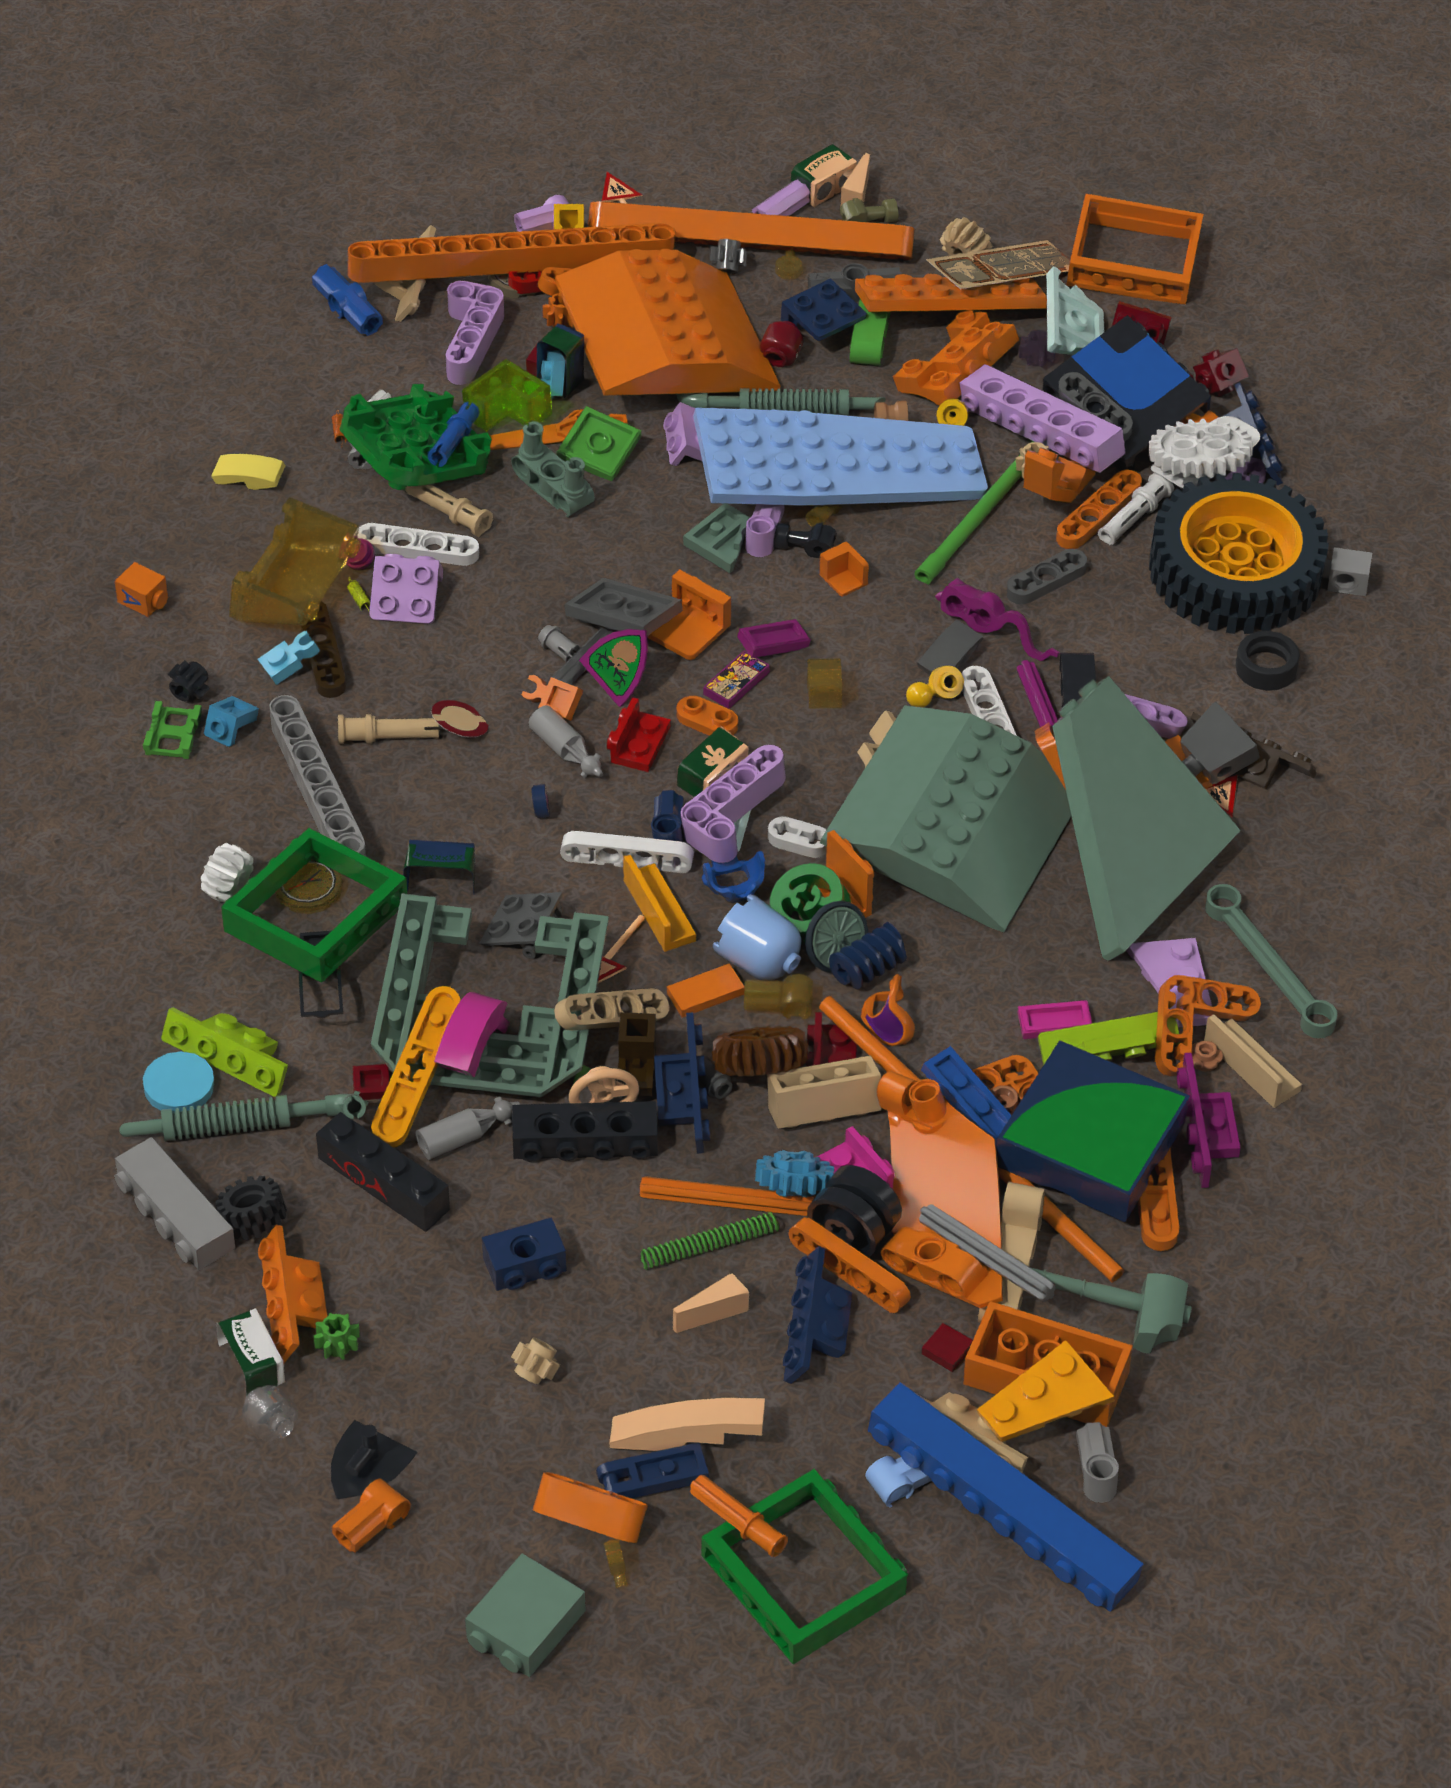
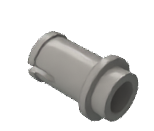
[538,625,580,662]

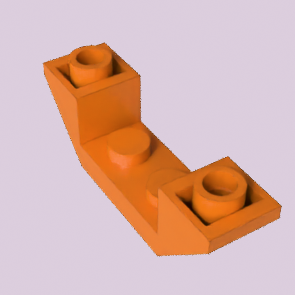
[1024,447,1096,503]

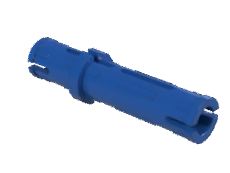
[428,402,480,467]

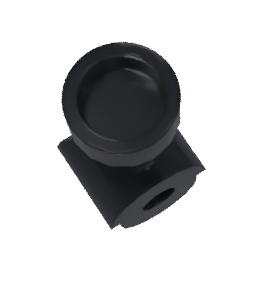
[774,522,837,558]

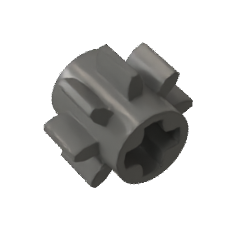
[709,239,747,274]

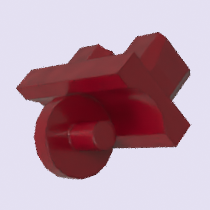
[1111,301,1172,345]

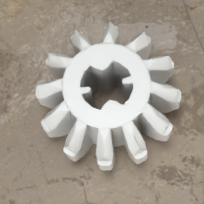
[201,843,253,902]

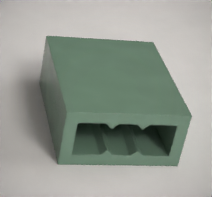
[465,1553,586,1677]

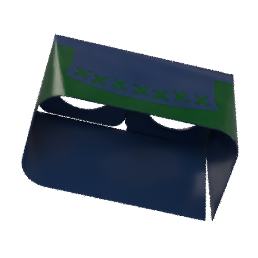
[537,324,584,398]
[403,840,476,894]

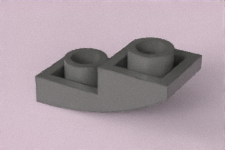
[917,619,983,683]

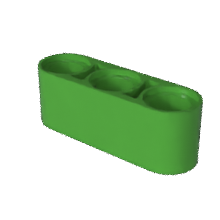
[850,299,891,366]

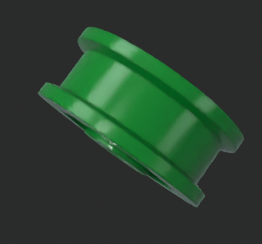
[770,863,851,945]

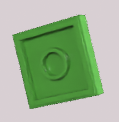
[556,406,641,481]

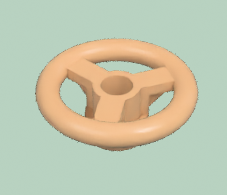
[569,1066,639,1103]

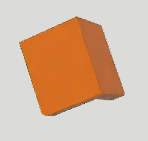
[819,541,869,597]

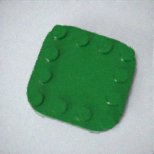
[339,384,492,490]

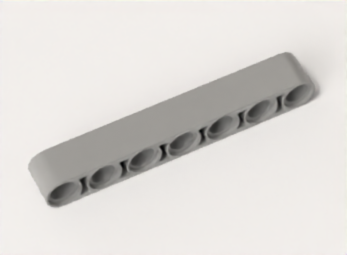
[269,695,366,856]

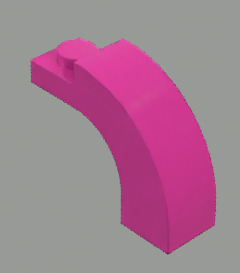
[434,992,510,1077]

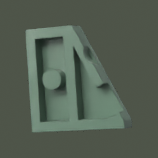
[683,503,749,573]

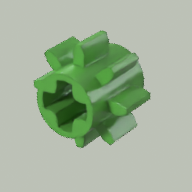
[313,1313,360,1360]

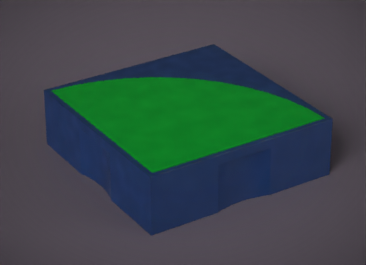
[996,1040,1190,1222]

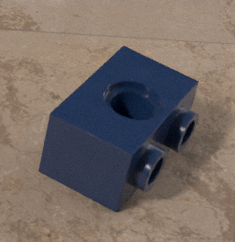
[482,1217,567,1291]

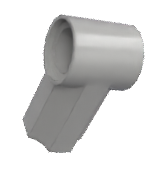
[1076,1422,1119,1503]

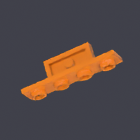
[258,1225,328,1363]

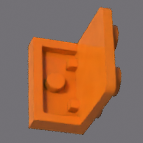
[647,569,731,660]

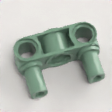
[511,421,595,517]

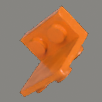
[819,830,874,918]

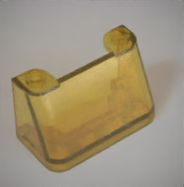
[229,497,361,626]

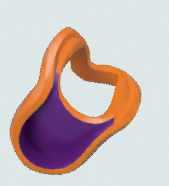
[861,974,915,1046]

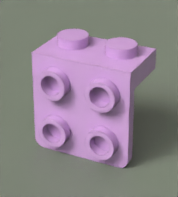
[369,554,443,624]

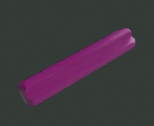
[1017,660,1058,727]

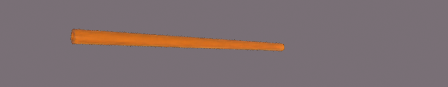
[819,996,1124,1283]

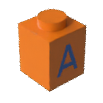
[115,562,168,617]

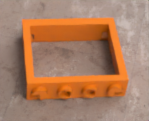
[1066,194,1204,305]

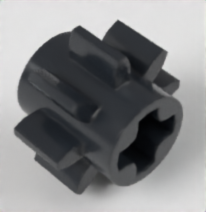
[168,660,210,701]

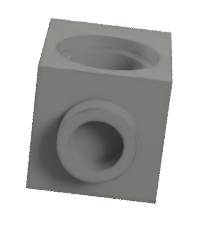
[1323,547,1372,596]

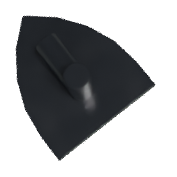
[331,1420,418,1499]

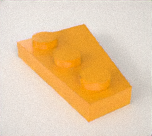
[977,1340,1115,1442]

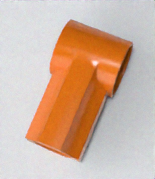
[332,1478,411,1553]

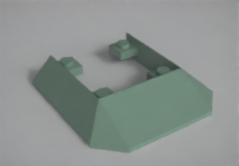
[371,894,609,1097]

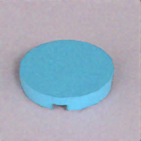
[143,1051,214,1111]

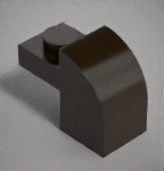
[617,1012,656,1096]

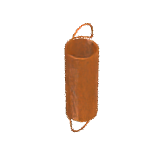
[332,409,347,448]

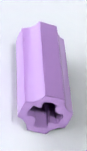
[752,179,810,216]

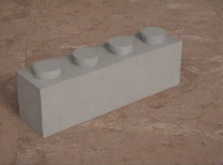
[114,1137,235,1270]

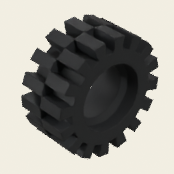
[215,1176,287,1240]

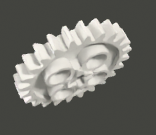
[1149,419,1253,478]

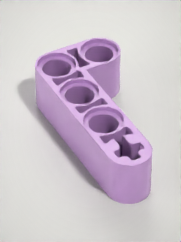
[446,281,504,385]
[681,745,786,863]

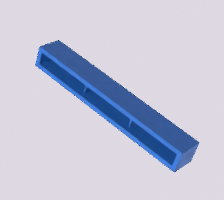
[868,1382,1144,1612]

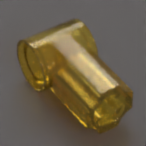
[744,974,814,1020]

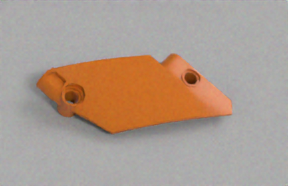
[877,1071,1003,1308]

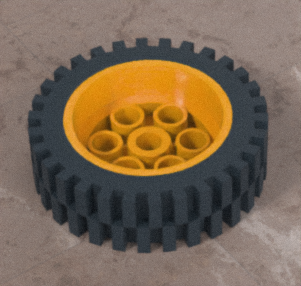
[1149,473,1329,634]

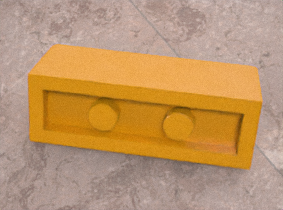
[623,855,696,952]

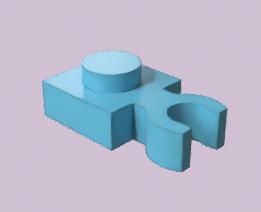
[258,631,320,685]

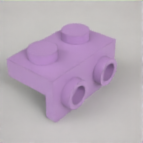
[663,402,702,466]

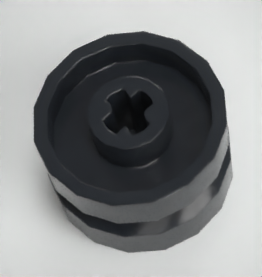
[807,1165,902,1258]

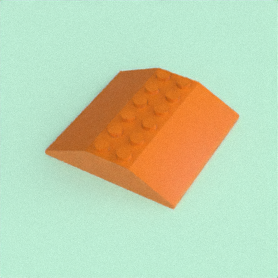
[555,249,781,396]

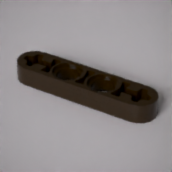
[298,599,346,698]

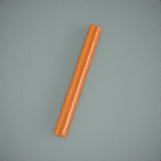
[640,1176,816,1216]

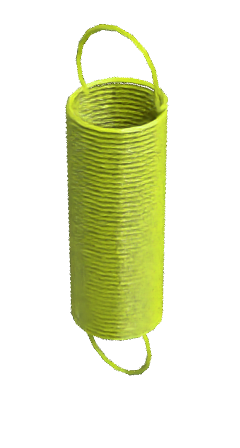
[347,577,370,612]

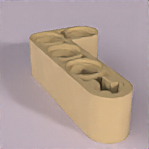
[978,1182,1045,1323]

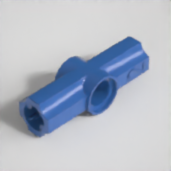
[312,264,383,336]

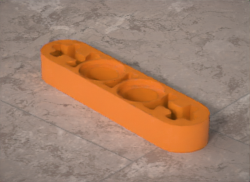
[1056,470,1142,549]
[788,1217,911,1313]

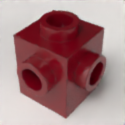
[1193,348,1249,396]

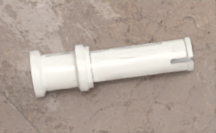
[1098,472,1174,545]

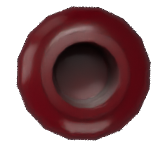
[759,321,804,367]

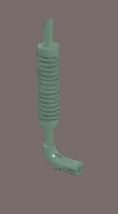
[676,388,886,416]
[119,1091,368,1142]

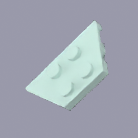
[1046,266,1104,355]

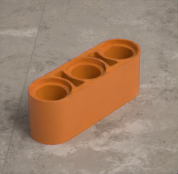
[533,1472,648,1543]

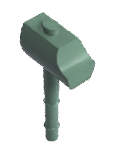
[1030,1267,1191,1353]

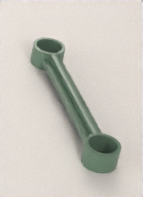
[1205,884,1337,1038]

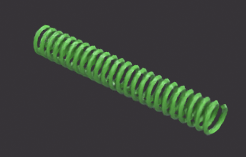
[641,1212,779,1270]

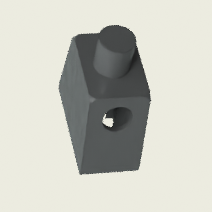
[1180,701,1260,784]

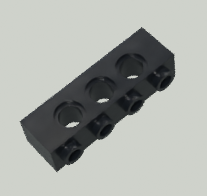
[512,1101,658,1162]

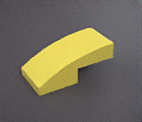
[211,454,286,490]

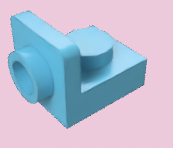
[527,350,566,400]

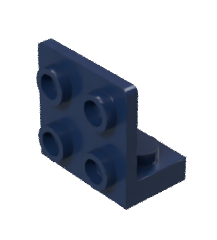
[781,278,866,341]

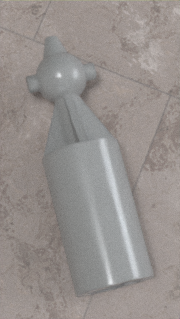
[529,705,603,778]
[416,1096,520,1160]

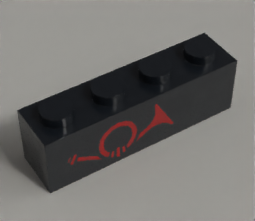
[316,1112,450,1232]

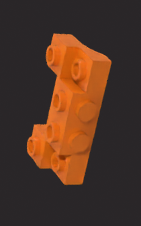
[893,310,1019,405]

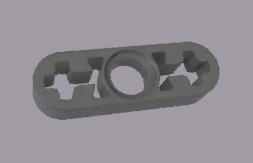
[1058,372,1133,442]
[1006,549,1087,605]

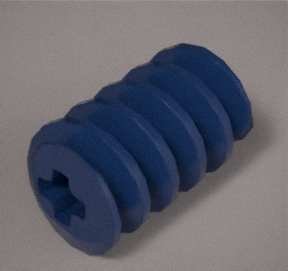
[829,922,907,990]

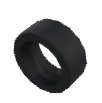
[1235,631,1300,691]

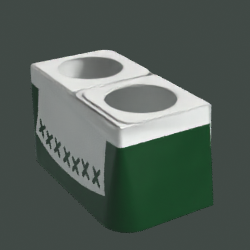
[216,1308,285,1399]

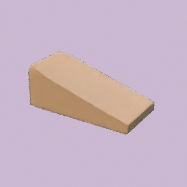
[841,153,870,205]
[673,1273,749,1333]

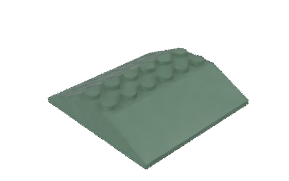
[820,705,1071,932]

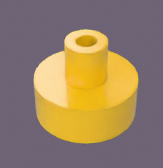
[936,398,969,426]

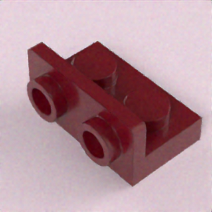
[806,1012,856,1067]

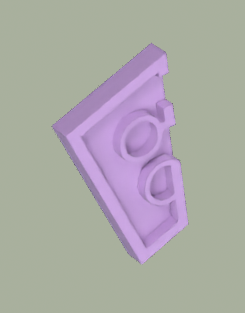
[1126,938,1212,1027]

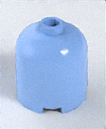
[713,894,802,981]

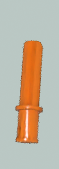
[690,1475,788,1557]

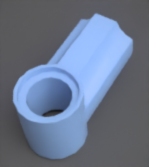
[865,1456,932,1508]

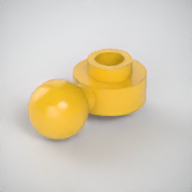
[906,666,964,708]

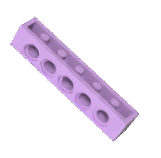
[960,364,1125,473]

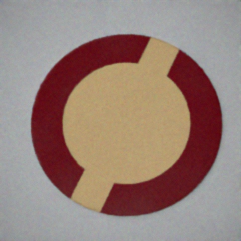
[431,700,488,737]

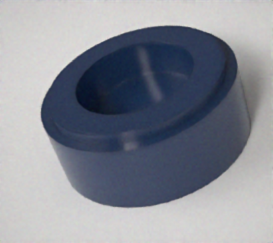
[532,784,550,819]

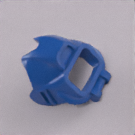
[701,851,765,903]

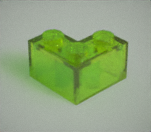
[462,359,552,432]

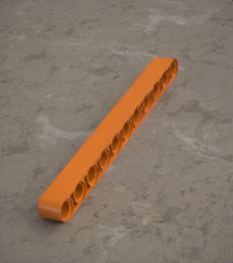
[588,202,915,260]
[348,223,675,283]

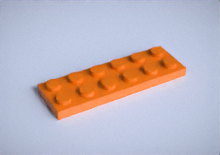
[855,274,1047,312]

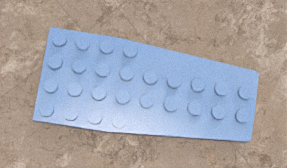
[693,408,988,506]

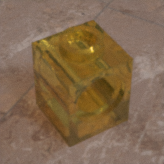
[807,658,842,709]

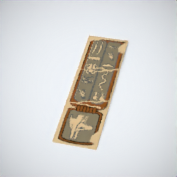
[926,240,1070,289]

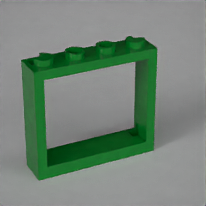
[221,828,407,983]
[701,1469,908,1664]

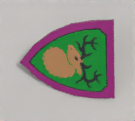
[579,629,648,707]

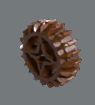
[712,1026,809,1077]

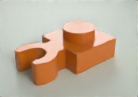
[521,675,583,721]

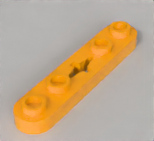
[371,986,460,1148]

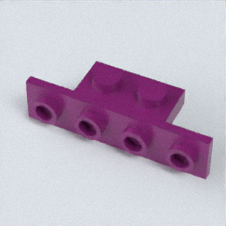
[1177,1053,1240,1188]

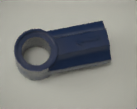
[651,790,684,857]

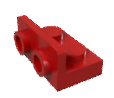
[606,697,671,772]

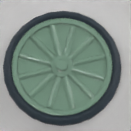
[805,901,868,973]

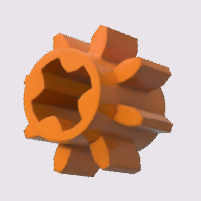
[543,293,573,327]

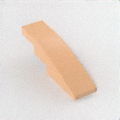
[610,1398,765,1451]

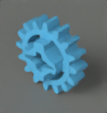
[755,1150,835,1197]

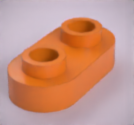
[676,696,738,736]

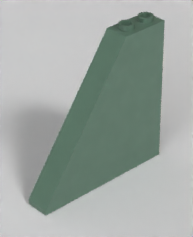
[1052,676,1241,961]

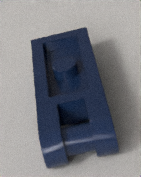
[596,1443,709,1498]

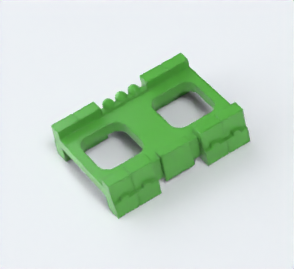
[143,701,202,759]

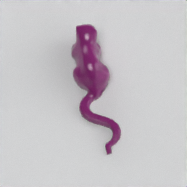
[935,578,1060,661]

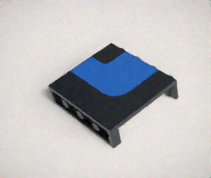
[1042,315,1211,471]

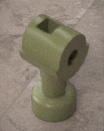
[839,198,899,223]

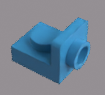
[204,696,259,747]

